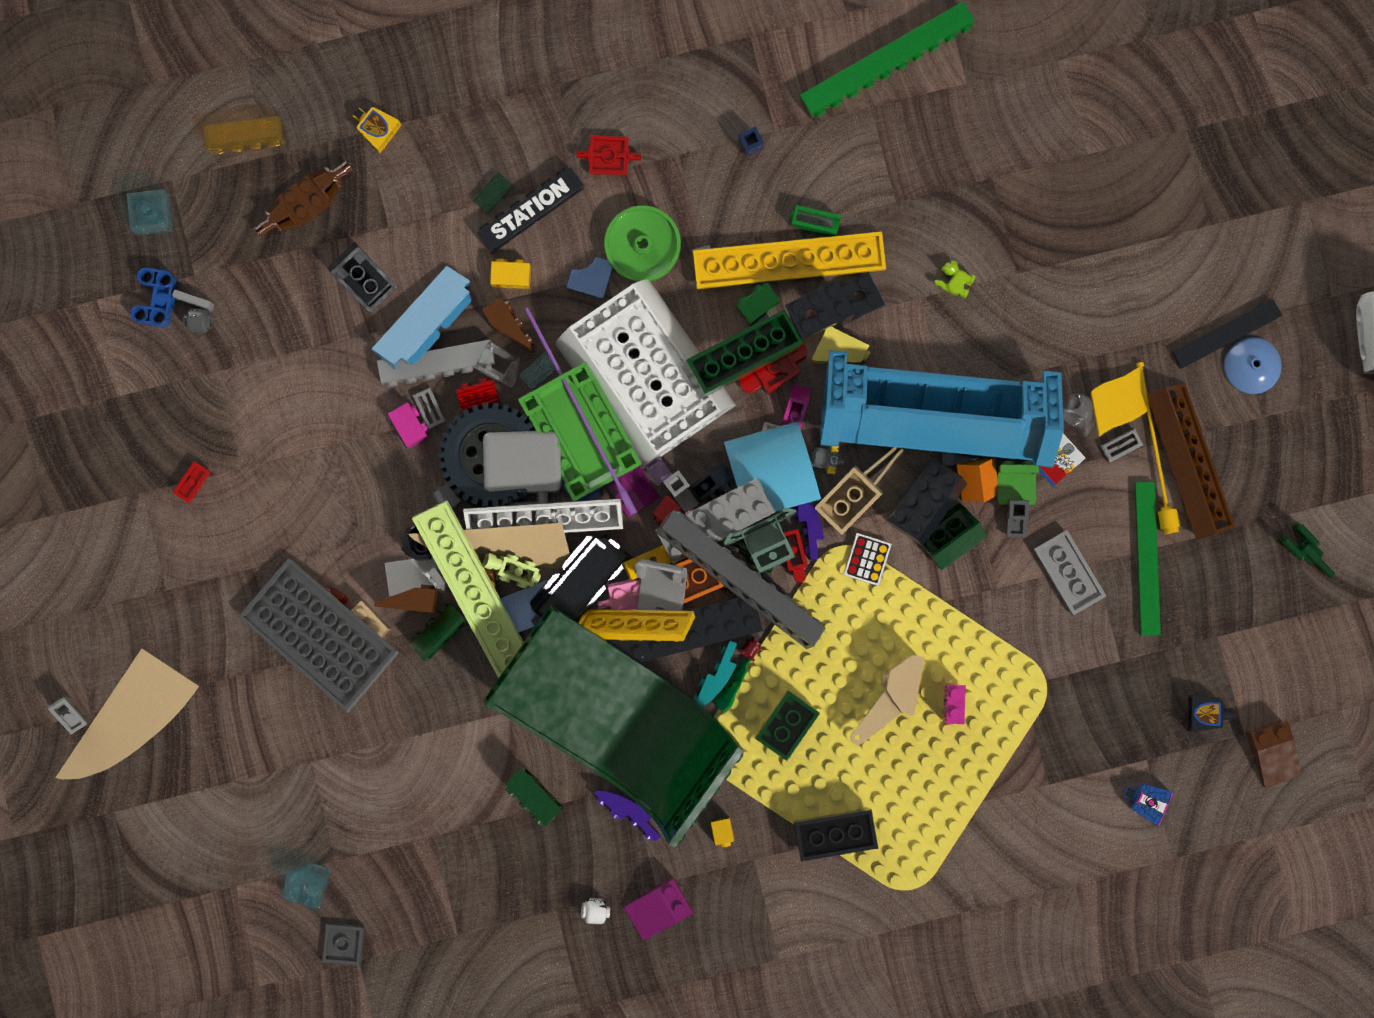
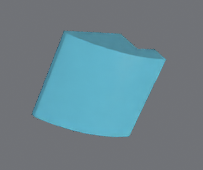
[724,421,821,511]

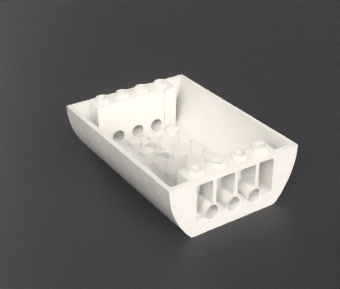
[556,279,736,470]

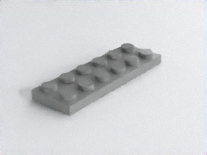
[655,477,776,564]

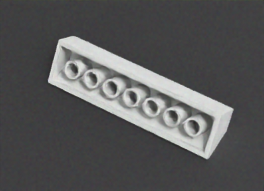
[463,499,623,533]

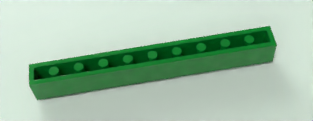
[799,1,975,119]

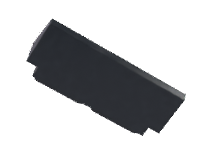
[530,533,633,626]

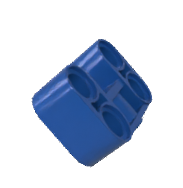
[131,268,177,328]

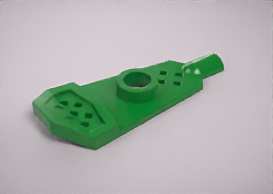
[715,658,751,713]

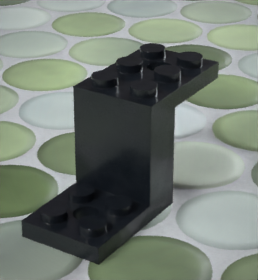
[785,272,885,340]

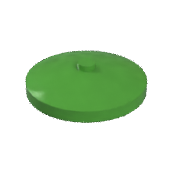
[604,206,681,282]

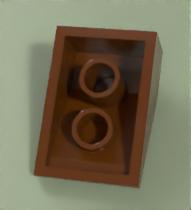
[374,584,439,613]
[1245,720,1302,788]

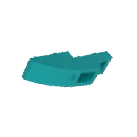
[693,641,737,707]

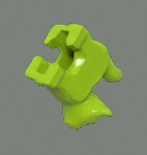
[934,260,976,299]

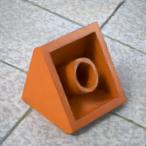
[956,457,998,502]

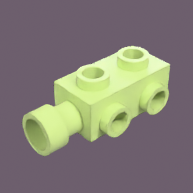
[483,553,541,589]

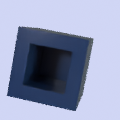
[738,126,764,156]

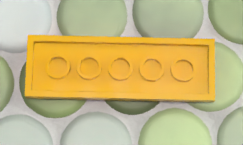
[579,609,695,642]

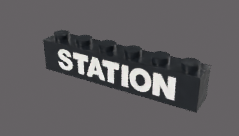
[477,167,584,254]

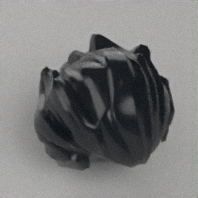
[401,525,433,561]

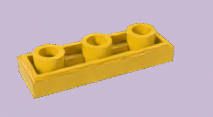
[623,545,672,581]

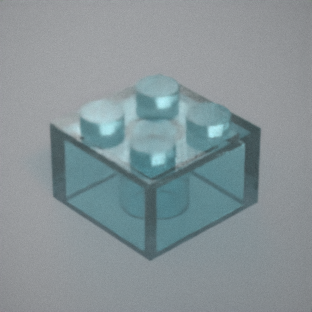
[127,189,174,236]

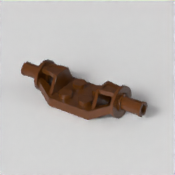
[254,160,353,237]

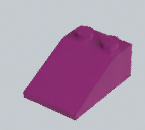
[624,877,693,941]

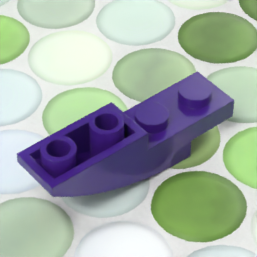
[793,502,824,560]
[595,789,661,842]

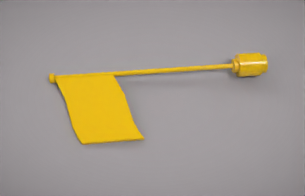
[1090,362,1180,535]

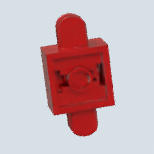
[740,344,808,395]

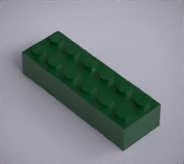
[681,309,804,400]

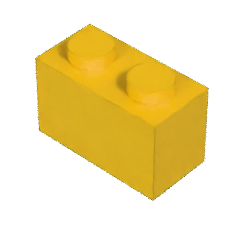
[491,259,531,289]

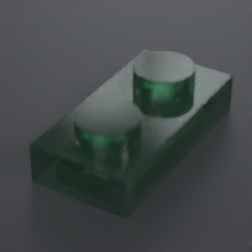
[473,172,512,214]

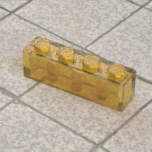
[203,116,285,154]

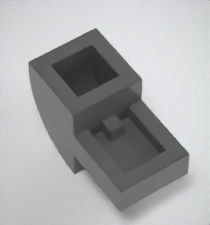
[1006,500,1029,538]

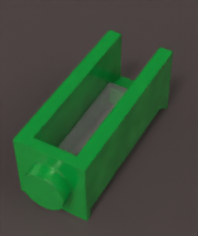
[789,205,841,236]

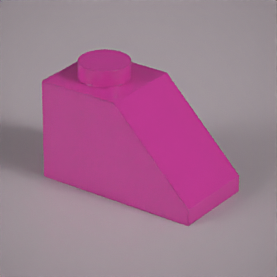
[782,384,811,429]

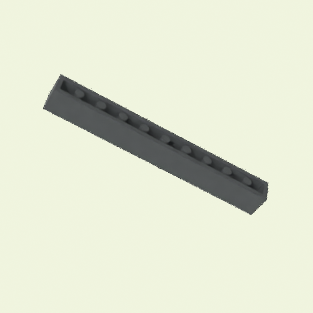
[656,510,826,649]

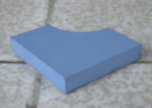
[567,257,613,299]

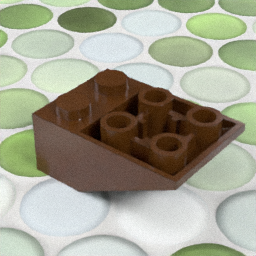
[482,297,534,353]

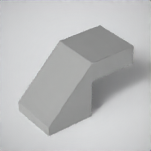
[663,470,700,513]

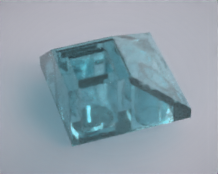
[282,863,331,910]

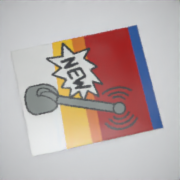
[1029,434,1085,487]

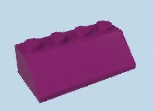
[606,466,660,519]

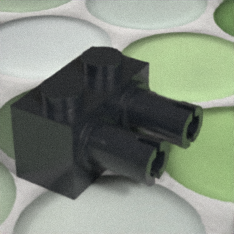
[688,462,734,503]

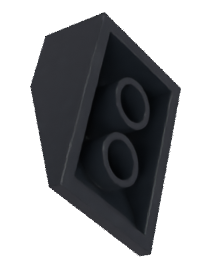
[328,242,397,313]

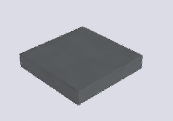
[322,923,365,966]

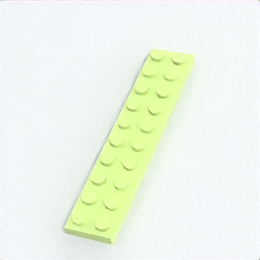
[412,500,524,678]

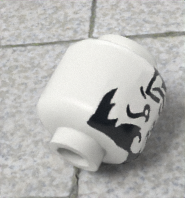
[581,898,610,924]

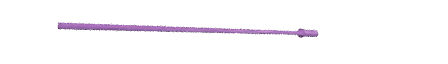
[525,307,637,516]

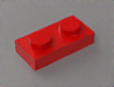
[173,461,211,504]

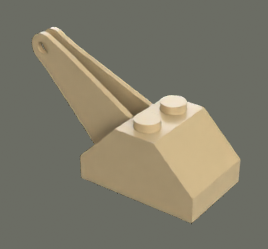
[815,447,904,535]
[850,655,924,745]

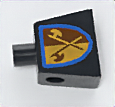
[1188,695,1234,732]

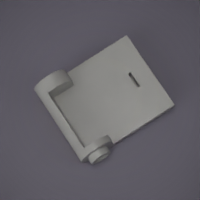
[634,559,687,611]

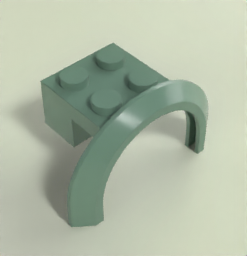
[724,508,796,574]

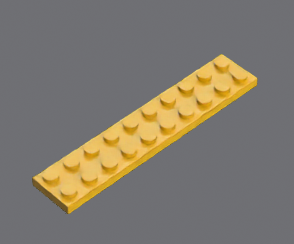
[693,232,886,289]

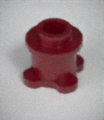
[738,638,762,662]

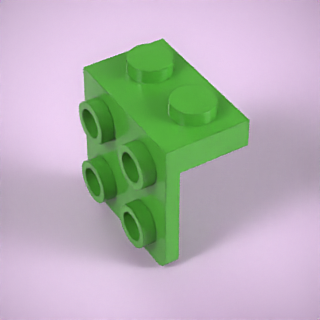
[997,461,1039,505]

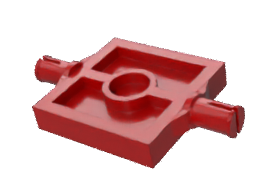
[576,136,641,176]

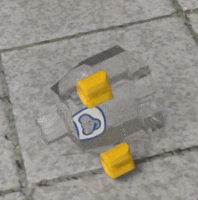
[811,445,844,475]

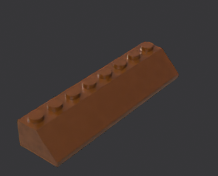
[1147,383,1235,540]

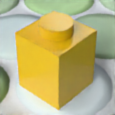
[711,817,734,848]

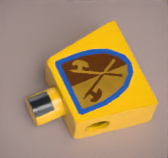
[353,107,401,153]

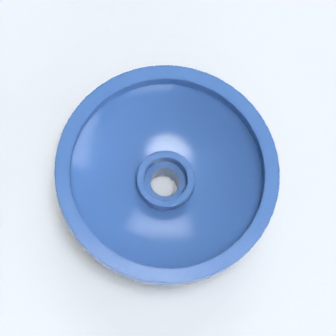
[1224,337,1282,394]

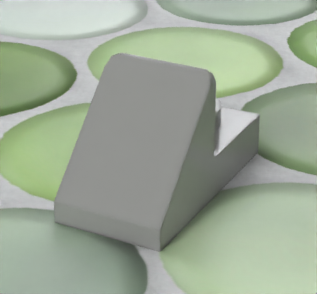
[48,697,87,734]

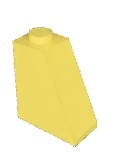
[810,327,870,365]

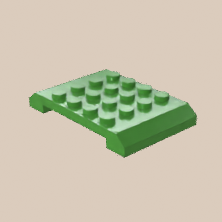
[518,362,642,501]

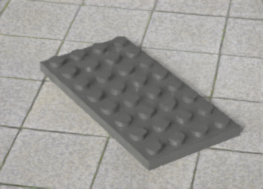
[238,558,399,713]

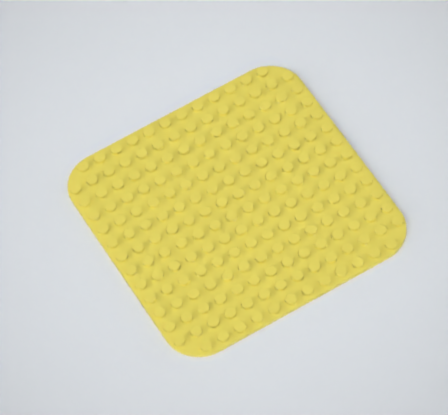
[714,545,1047,890]

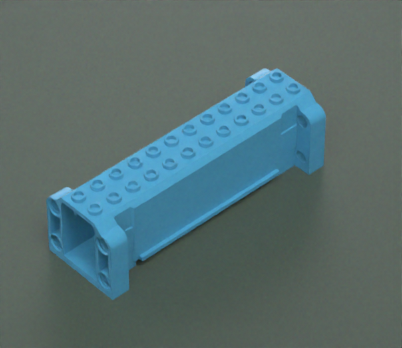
[820,350,1064,468]

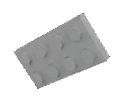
[1033,530,1106,616]

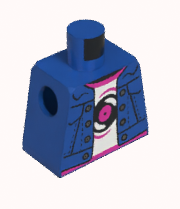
[1123,783,1174,826]

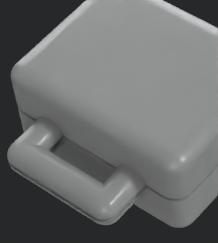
[483,431,563,507]

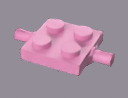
[597,578,641,610]

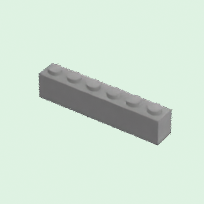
[377,339,496,388]

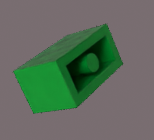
[736,283,781,326]

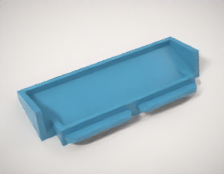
[371,266,472,369]

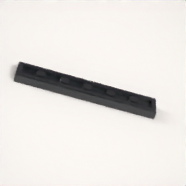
[1172,299,1282,369]

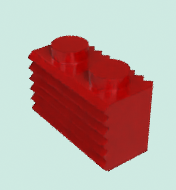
[456,378,500,414]

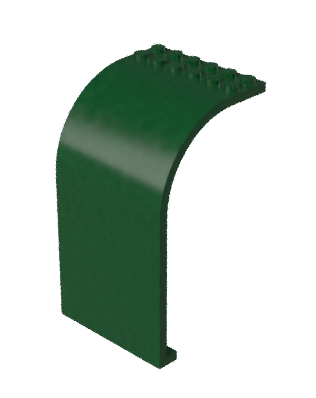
[483,605,744,848]

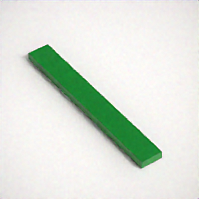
[1134,482,1161,636]

